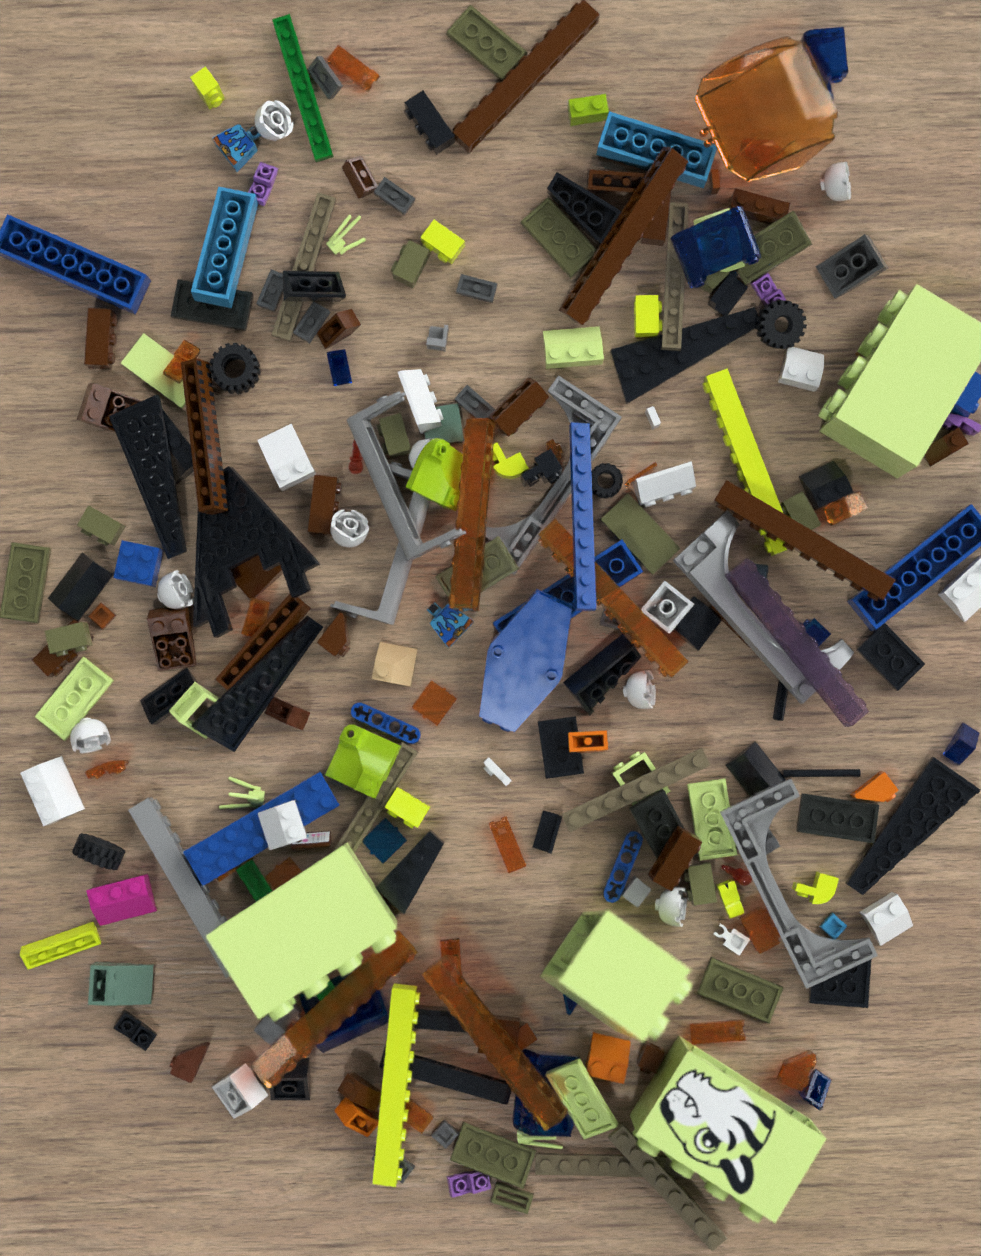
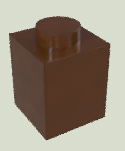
[636,1041,665,1074]

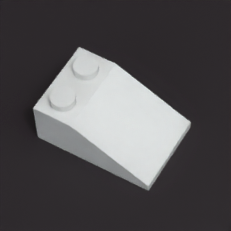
[257,424,316,491]

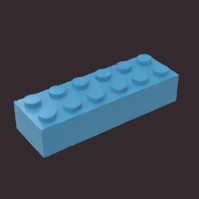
[596,111,718,189]
[191,186,258,308]

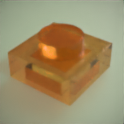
[546,439,563,460]

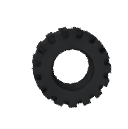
[591,463,623,499]

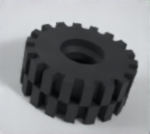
[755,300,807,349]
[72,833,126,871]

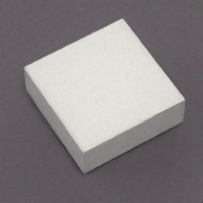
[645,406,661,430]

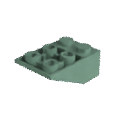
[88,962,154,1006]

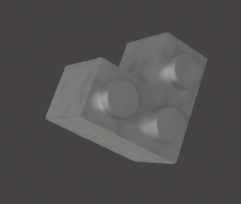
[254,1003,302,1046]

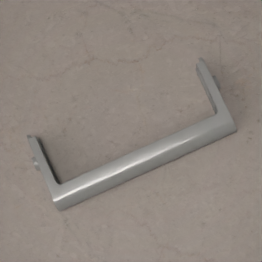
[347,391,466,561]
[330,462,430,625]

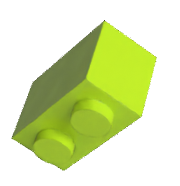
[567,94,609,126]

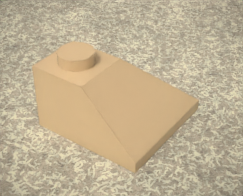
[372,642,418,687]

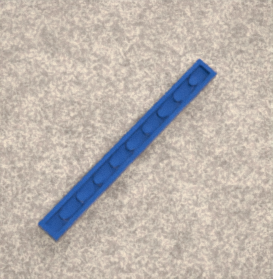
[569,422,596,611]

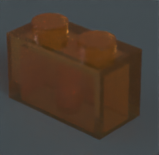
[739,906,780,954]

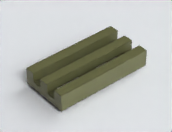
[490,1181,534,1214]

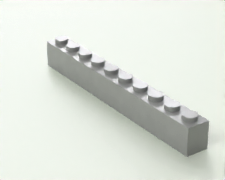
[128,797,230,978]

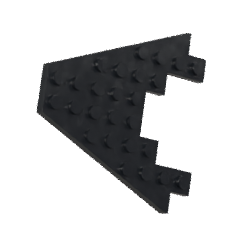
[193,466,320,638]

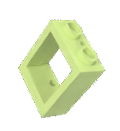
[169,682,219,739]
[611,751,670,806]

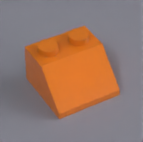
[585,1032,631,1084]

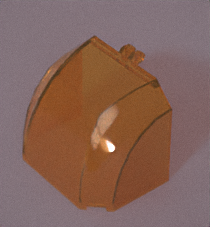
[695,36,838,182]

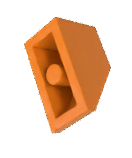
[568,730,608,753]
[850,771,899,802]
[334,1097,379,1137]

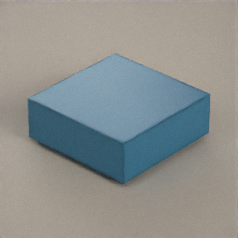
[819,912,847,939]

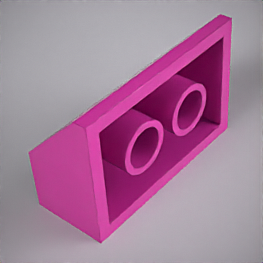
[86,873,157,926]

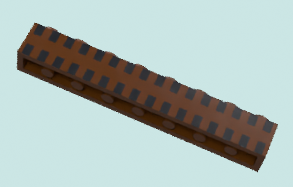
[181,358,228,515]

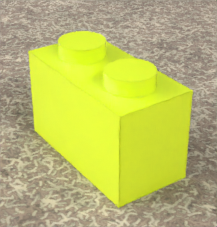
[190,66,225,110]
[421,220,465,264]
[634,295,662,337]
[385,787,430,829]

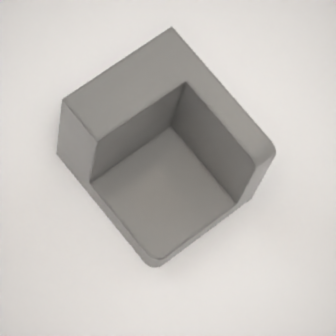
[426,325,449,351]
[622,876,651,908]

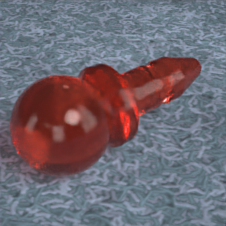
[348,439,364,474]
[721,865,752,886]

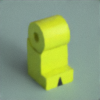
[716,879,745,919]

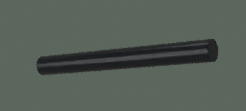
[782,769,861,777]

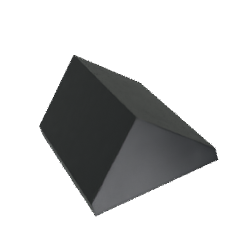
[283,271,346,302]
[48,552,113,621]
[140,668,199,725]
[725,741,786,797]

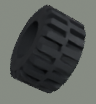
[210,343,261,395]

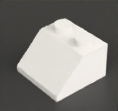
[778,347,824,392]
[640,581,694,634]
[258,800,307,850]
[860,892,913,946]
[212,1063,268,1119]

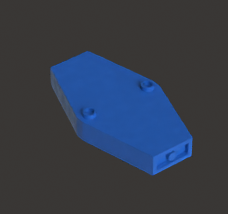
[479,589,572,732]

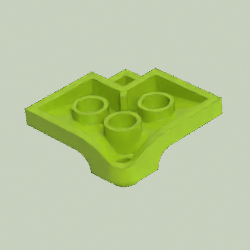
[406,438,466,512]
[325,724,401,799]

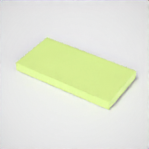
[121,333,186,409]
[35,657,114,741]
[687,778,737,861]
[545,1058,619,1139]

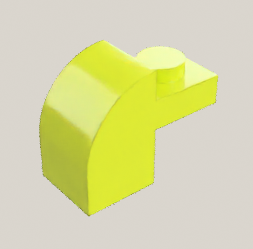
[489,442,529,479]
[792,872,839,904]

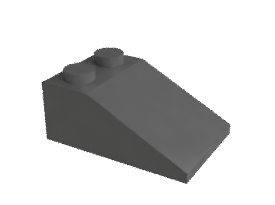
[816,234,888,299]

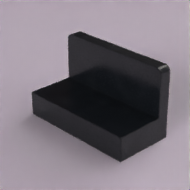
[708,270,748,316]
[532,810,562,854]

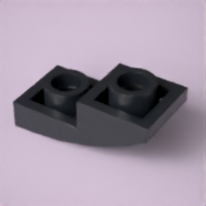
[113,1010,157,1051]

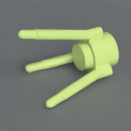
[326,215,366,255]
[219,777,265,809]
[517,1116,563,1149]

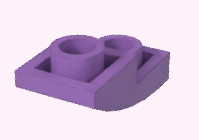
[248,162,278,207]
[750,273,787,305]
[942,414,981,436]
[447,1170,491,1198]

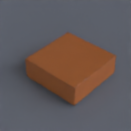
[709,169,720,194]
[88,603,116,630]
[518,1022,538,1050]

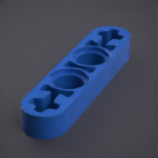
[351,703,421,744]
[603,831,643,903]

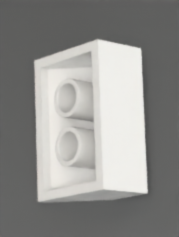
[398,369,443,434]
[633,462,696,507]
[938,555,981,622]
[20,756,85,826]

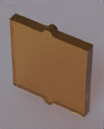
[625,462,658,488]
[412,680,457,726]
[265,857,302,889]

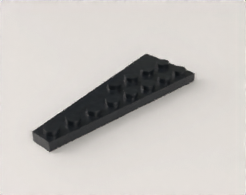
[610,307,758,404]
[109,395,187,559]
[191,616,323,752]
[845,757,980,895]

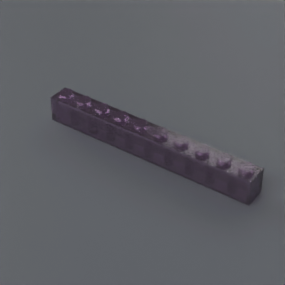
[724,558,869,727]

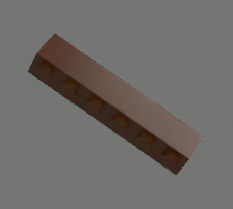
[215,594,311,691]

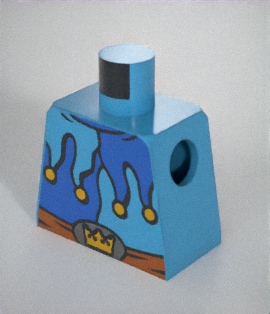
[212,124,261,172]
[427,602,474,648]

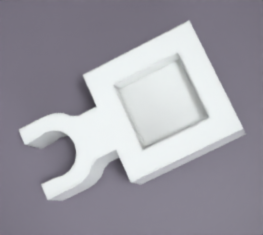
[483,757,512,786]
[714,923,750,956]

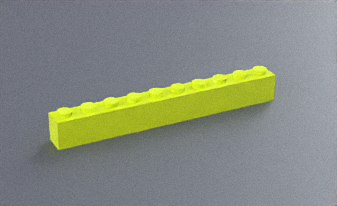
[702,369,788,556]
[372,983,420,1187]

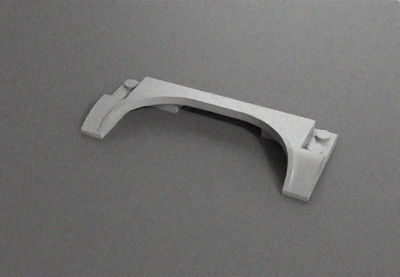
[452,375,622,575]
[673,510,854,704]
[720,779,878,989]

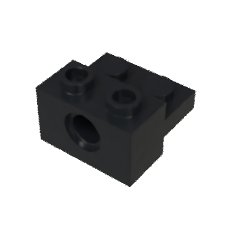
[521,449,563,487]

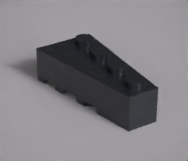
[547,172,622,246]
[376,830,444,914]

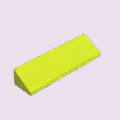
[20,922,101,970]

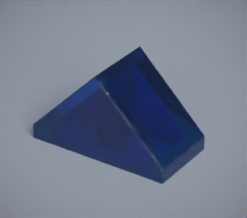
[326,349,352,386]
[943,722,980,765]
[799,1069,832,1111]

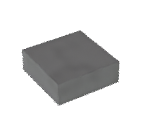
[431,1119,459,1149]

